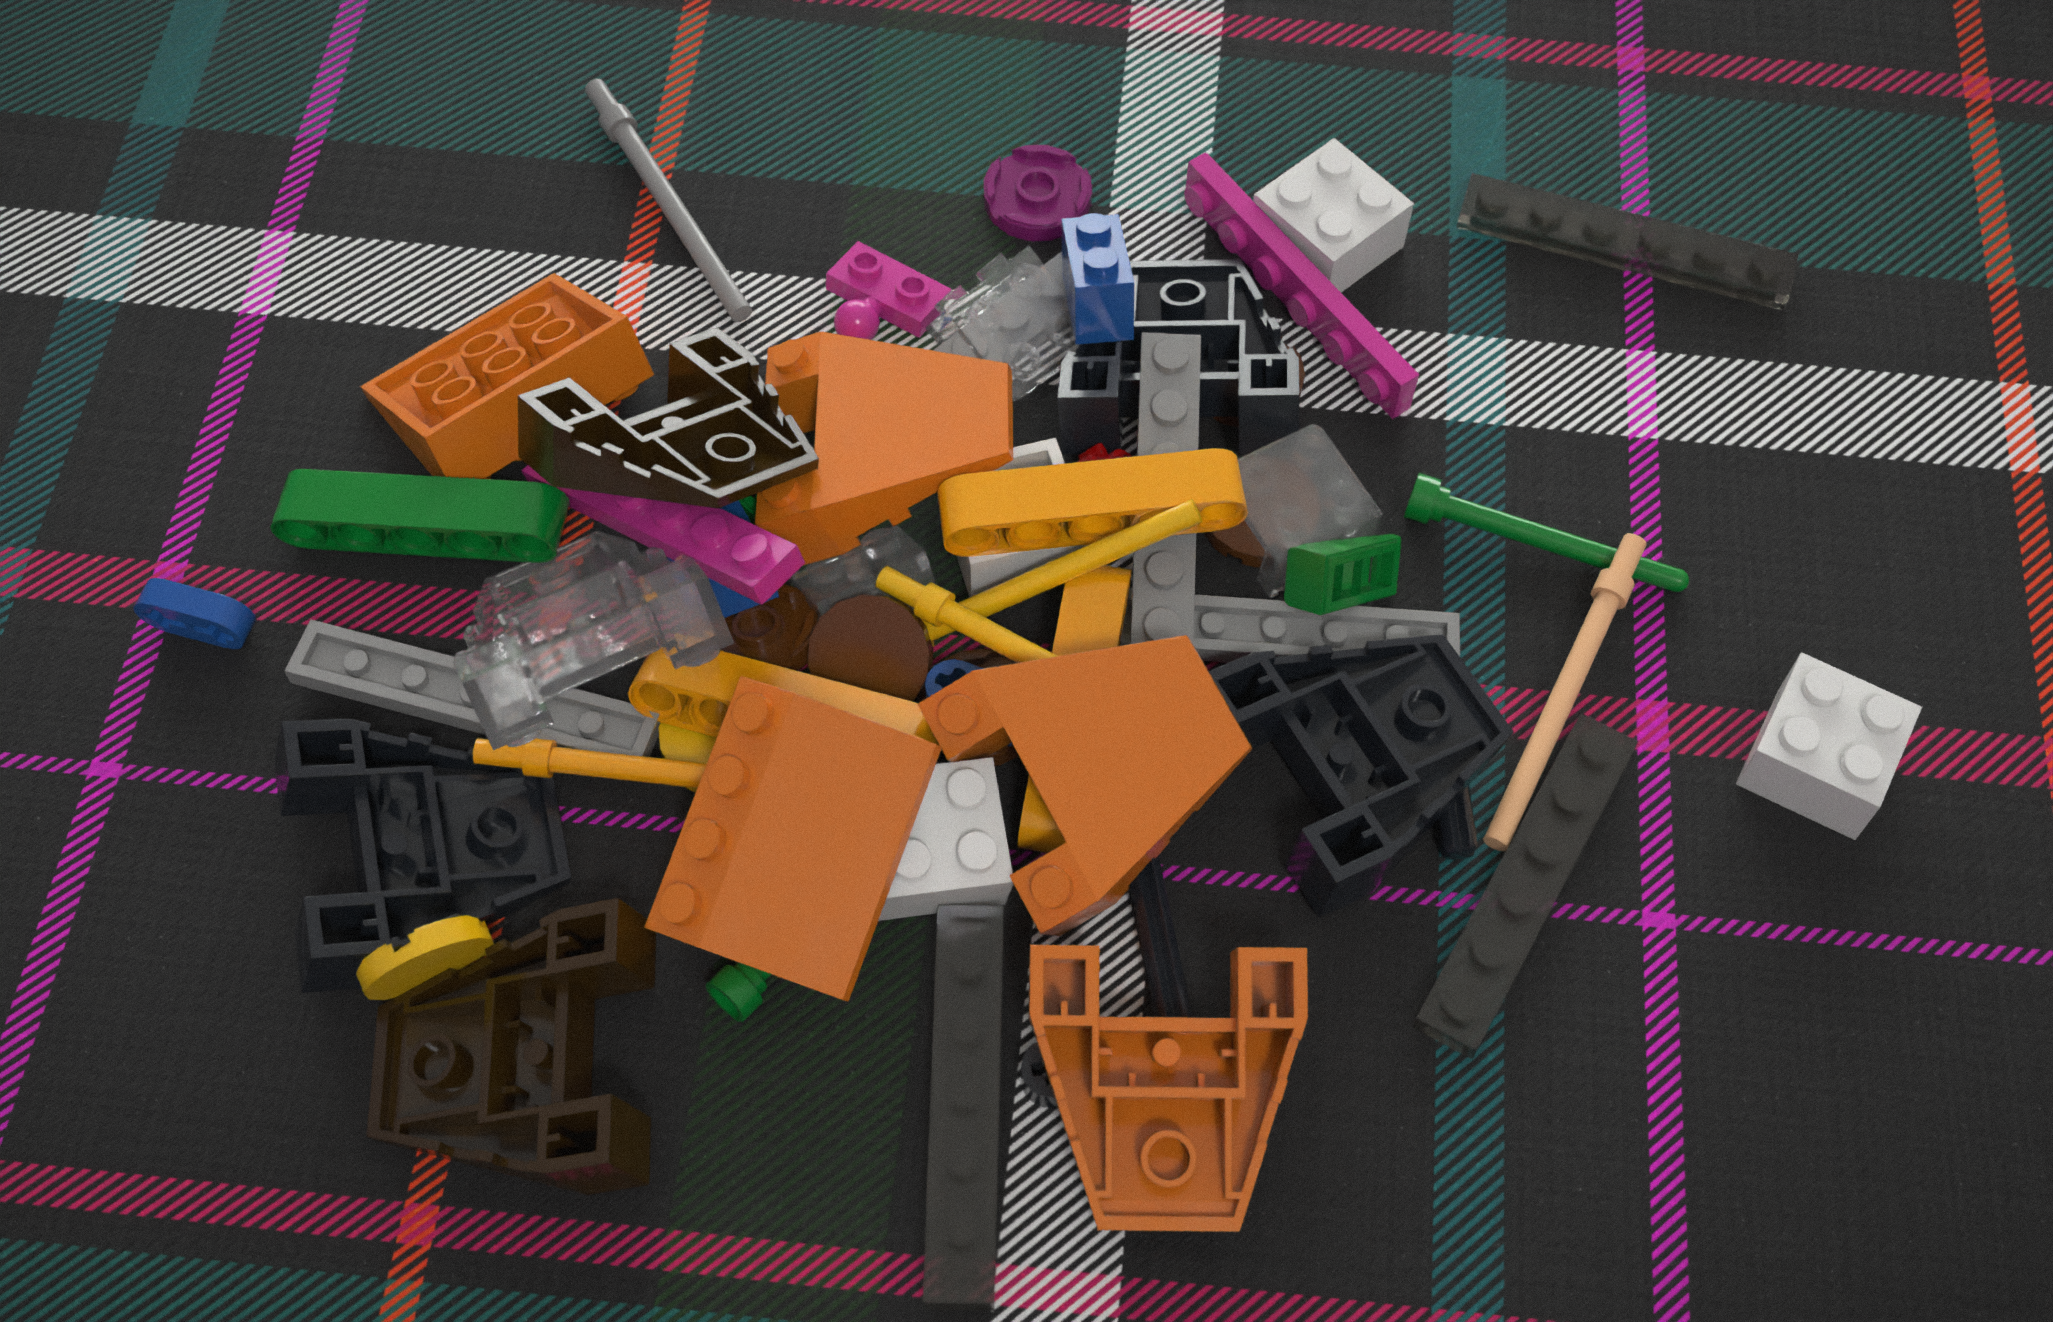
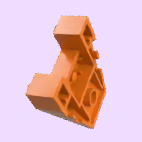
[755,331,1013,566]
[918,635,1253,936]
[1029,945,1308,1232]

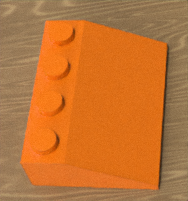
[360,273,654,479]
[644,676,942,1002]

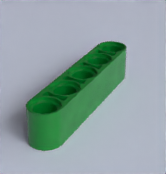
[270,469,570,563]

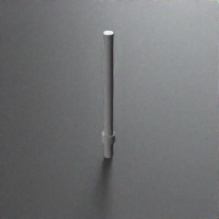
[585,79,752,322]

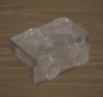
[791,525,936,618]

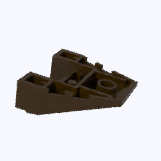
[518,327,819,508]
[366,898,656,1195]

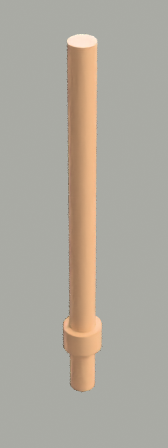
[1483,533,1647,851]

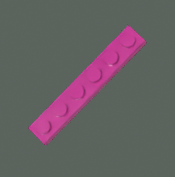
[1184,152,1419,419]
[521,465,805,605]

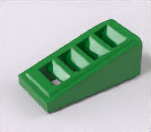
[1284,534,1401,616]

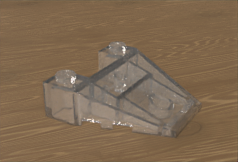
[453,531,734,750]

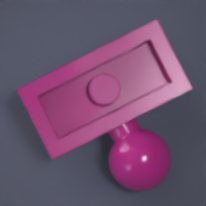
[826,241,952,340]

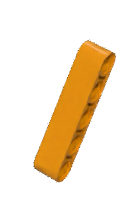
[937,448,1248,557]
[1018,565,1132,853]
[628,638,939,745]

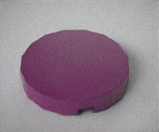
[984,145,1092,241]

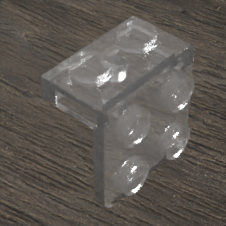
[926,246,1080,400]
[1238,425,1383,598]

